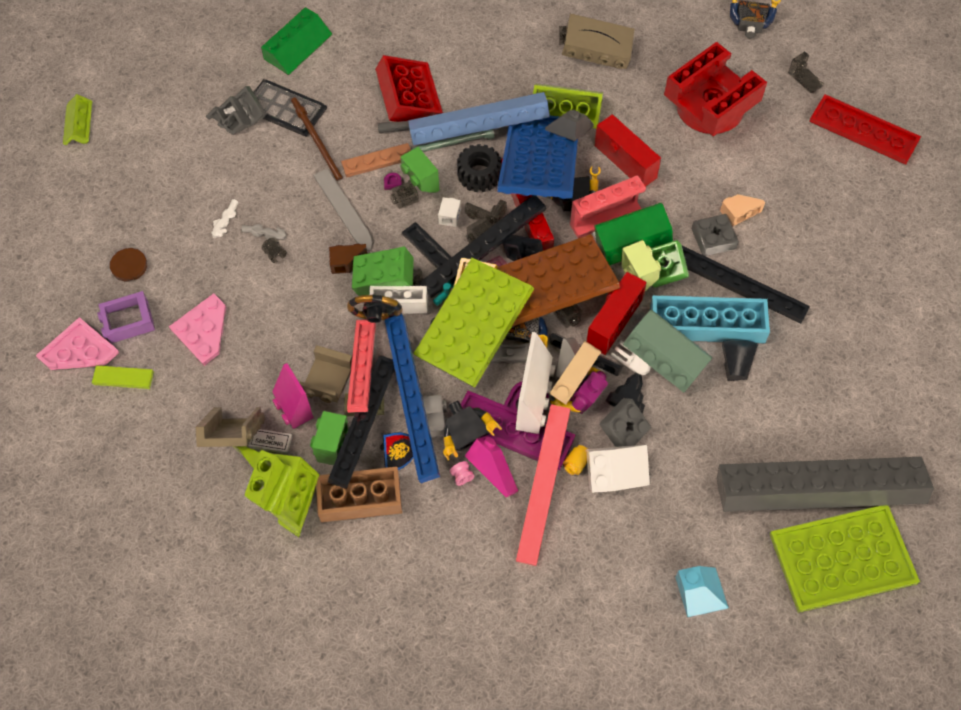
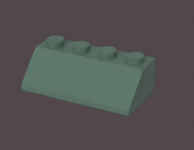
[623,309,713,393]

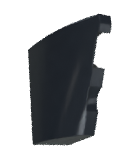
[722,341,758,381]

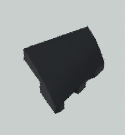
[503,235,543,261]

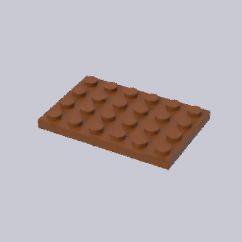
[497,234,620,327]

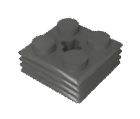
[691,214,739,256]
[599,398,651,447]

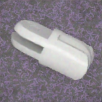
[611,340,651,375]

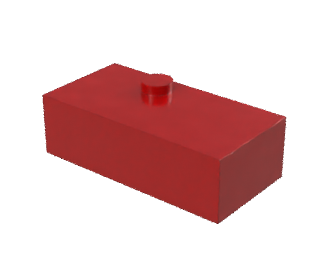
[594,114,661,187]
[586,272,647,356]

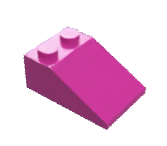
[272,363,314,429]

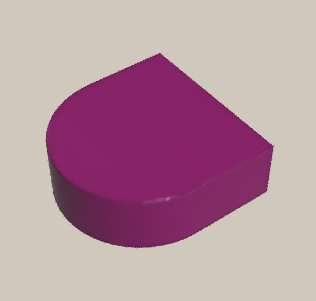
[384,172,402,190]

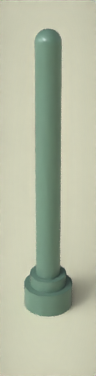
[412,129,494,152]

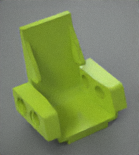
[232,446,320,538]

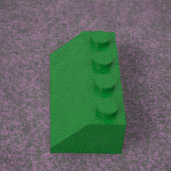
[261,7,332,75]
[594,202,673,266]

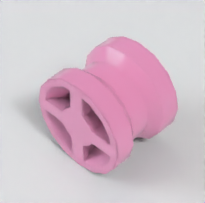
[450,461,475,486]

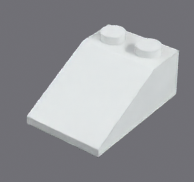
[586,445,650,493]

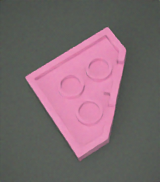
[169,293,226,366]
[36,317,119,370]

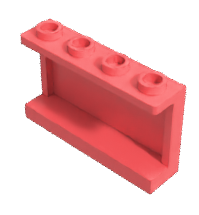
[570,175,646,238]

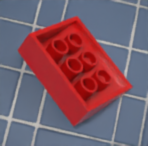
[375,55,443,122]

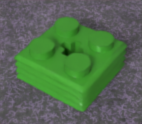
[651,240,689,287]

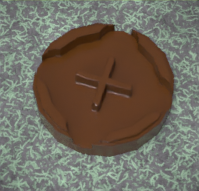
[110,248,147,282]

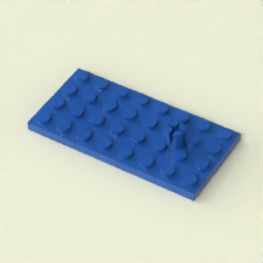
[498,116,578,199]

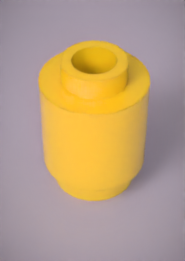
[563,445,588,475]

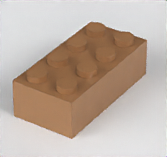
[316,467,402,522]

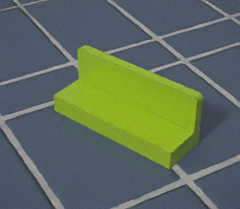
[63,94,92,145]

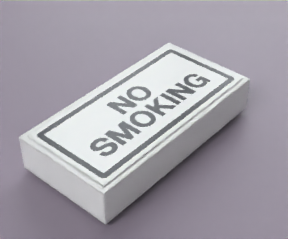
[248,429,292,454]

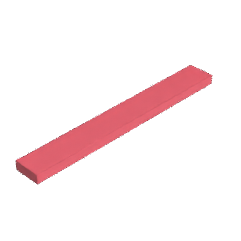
[516,405,570,566]

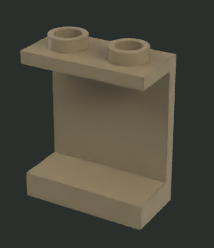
[300,345,352,403]

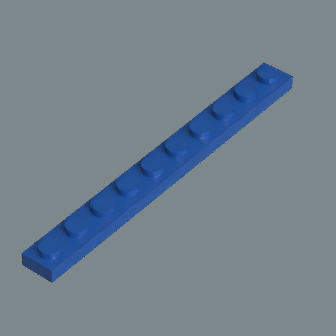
[385,313,440,484]

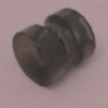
[261,238,287,263]

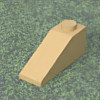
[549,341,601,404]

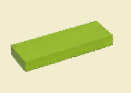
[92,365,154,389]

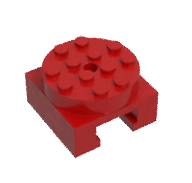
[664,42,767,137]

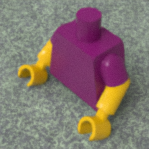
[550,367,608,414]

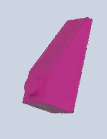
[465,436,518,497]

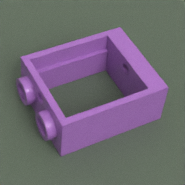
[97,291,155,343]

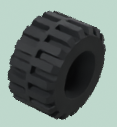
[457,144,501,193]

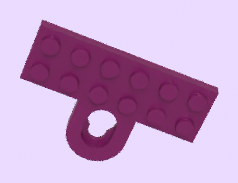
[461,381,576,470]

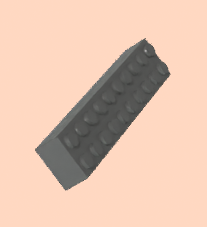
[716,456,934,512]

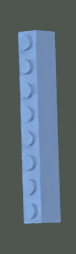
[408,92,550,146]

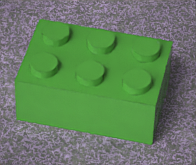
[352,246,414,296]

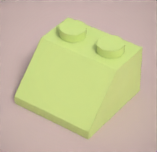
[622,240,661,291]

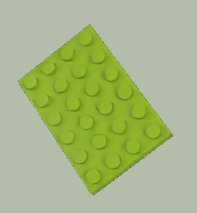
[413,258,534,388]
[769,505,920,613]

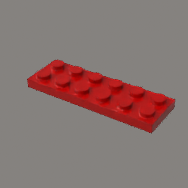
[809,94,922,165]

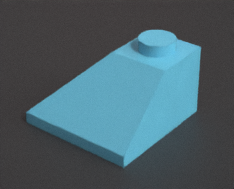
[675,566,728,617]

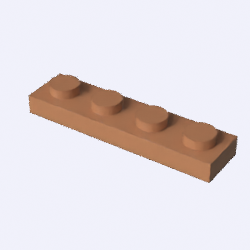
[341,143,411,178]

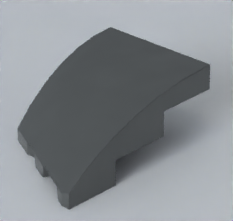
[206,86,267,135]

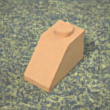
[720,194,765,227]

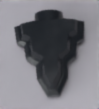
[606,372,645,414]

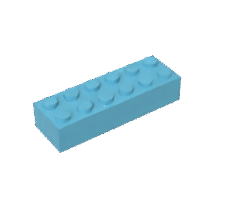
[650,295,770,343]

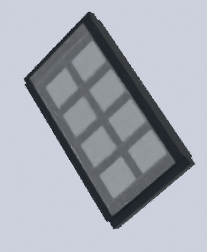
[253,79,327,137]

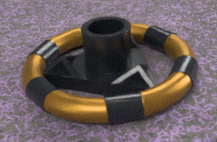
[347,294,403,323]

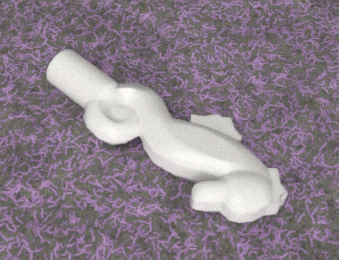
[211,199,238,238]

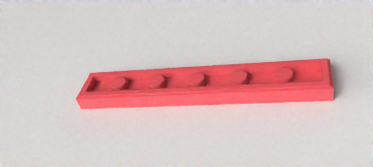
[347,320,376,413]

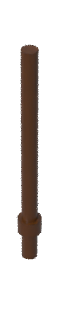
[291,97,343,181]

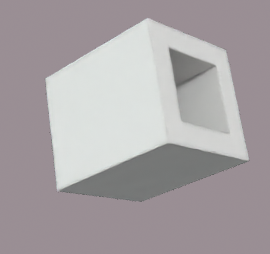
[438,197,461,227]

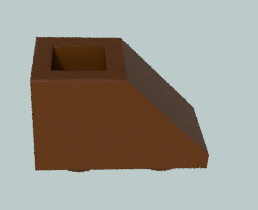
[329,243,368,274]

